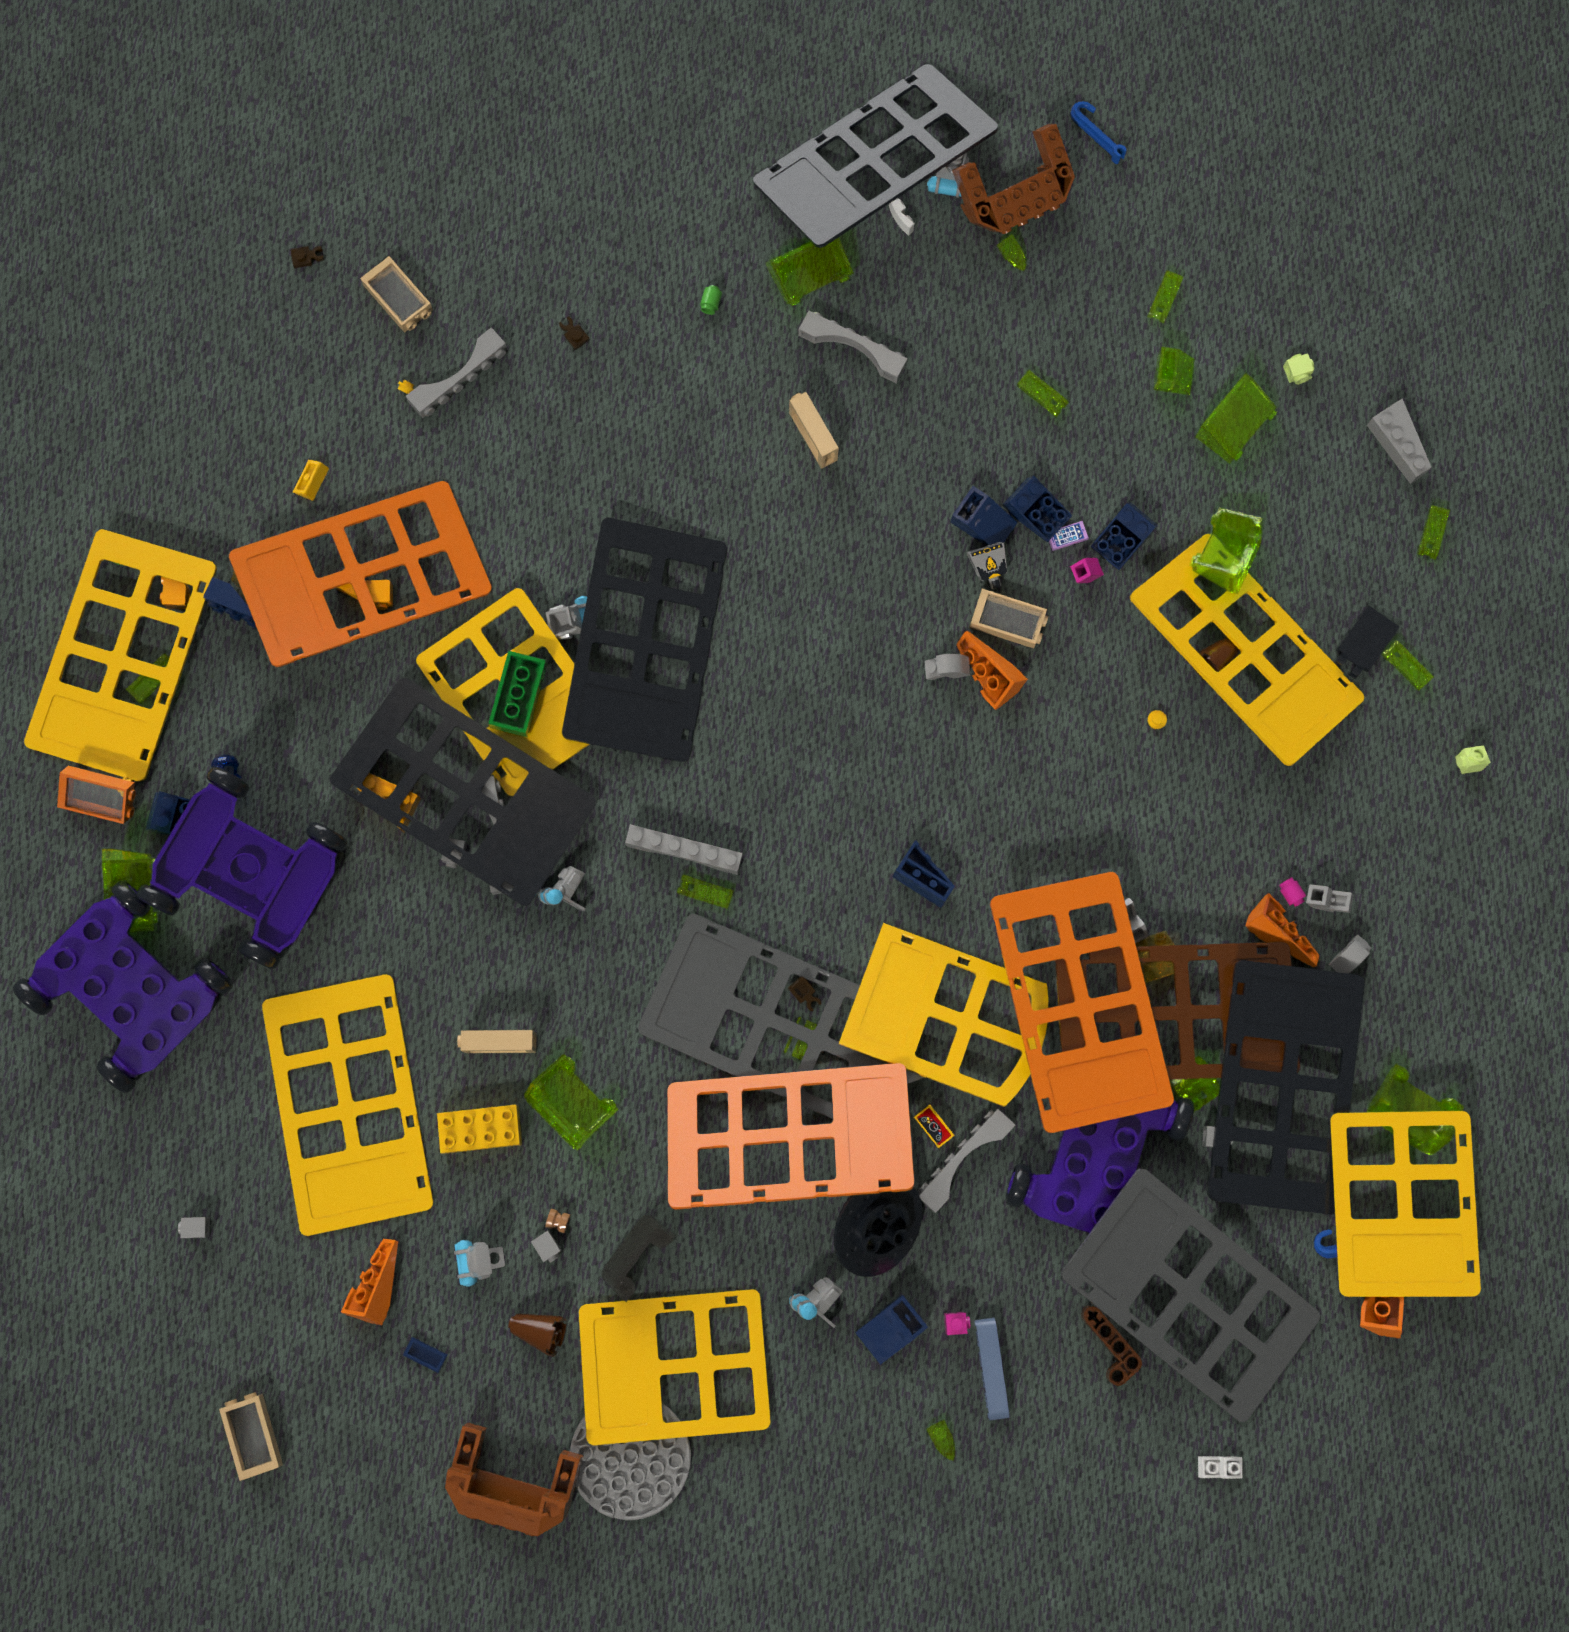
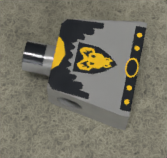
[966,542,1007,589]

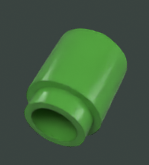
[700,285,722,315]

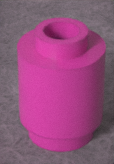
[1279,877,1306,907]

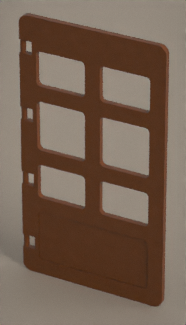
[1055,942,1300,1080]

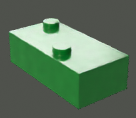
[488,651,547,737]

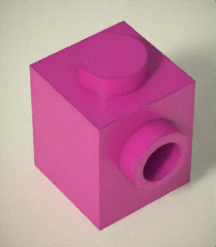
[1070,558,1104,583]
[944,1312,970,1335]

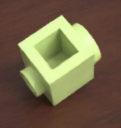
[1283,354,1315,384]
[1455,746,1491,774]

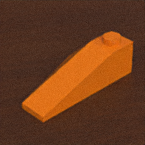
[956,631,1028,710]
[1245,893,1319,968]
[341,1239,398,1325]
[1360,1297,1404,1338]

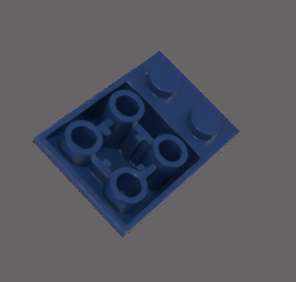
[1003,476,1072,542]
[950,486,1017,546]
[1091,502,1158,570]
[203,577,257,628]
[145,791,190,836]
[855,1294,928,1365]

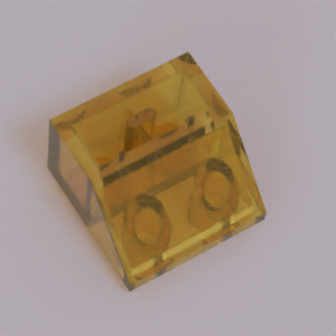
[1136,931,1175,983]

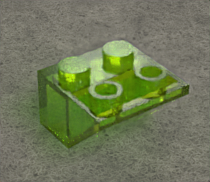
[1153,347,1195,395]
[1169,1055,1220,1112]

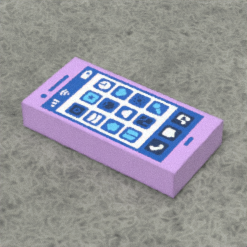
[1049,521,1088,551]

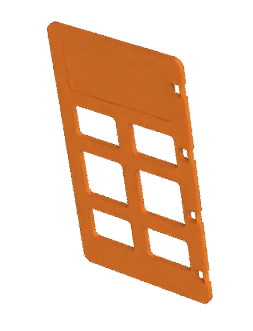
[229,481,491,667]
[990,872,1174,1133]
[668,1063,914,1209]

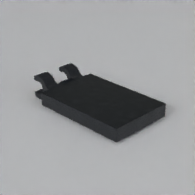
[1334,606,1400,679]

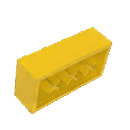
[437,1105,522,1154]

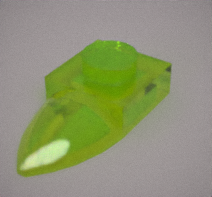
[996,234,1026,271]
[926,1419,955,1461]

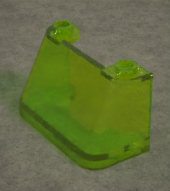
[765,237,854,306]
[1195,373,1277,464]
[1190,507,1263,594]
[102,848,158,932]
[524,1054,619,1150]
[1366,1063,1464,1155]

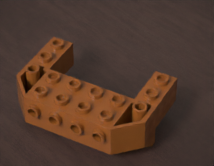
[952,124,1075,234]
[445,1423,584,1536]

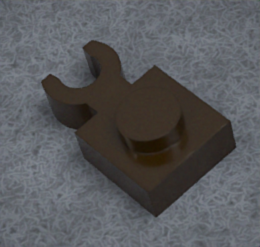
[290,246,325,269]
[559,316,590,350]
[787,976,822,1012]

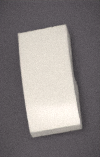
[889,199,915,236]
[1198,1456,1242,1479]

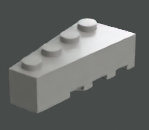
[1367,399,1431,484]

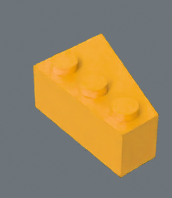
[357,773,421,833]

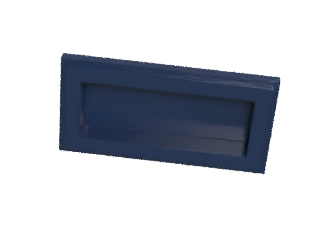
[403,1337,448,1373]

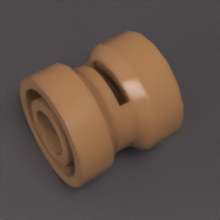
[545,1209,571,1233]

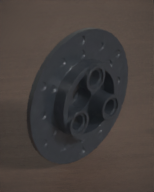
[834,1181,922,1277]

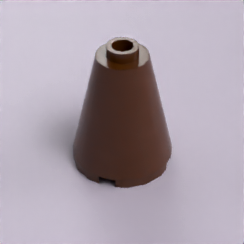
[1193,636,1240,681]
[508,1313,567,1357]

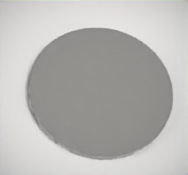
[570,1403,691,1520]

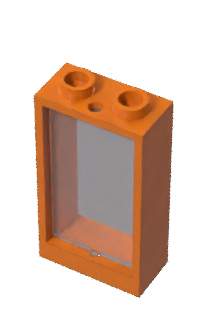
[57,766,136,824]

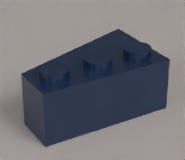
[892,840,955,908]

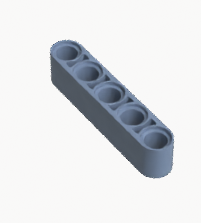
[974,1318,1009,1421]

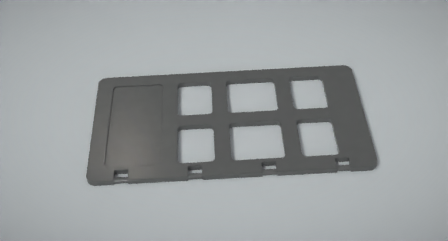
[638,914,883,1119]
[1061,1169,1320,1422]

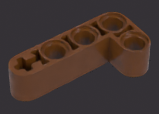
[1081,1306,1142,1386]

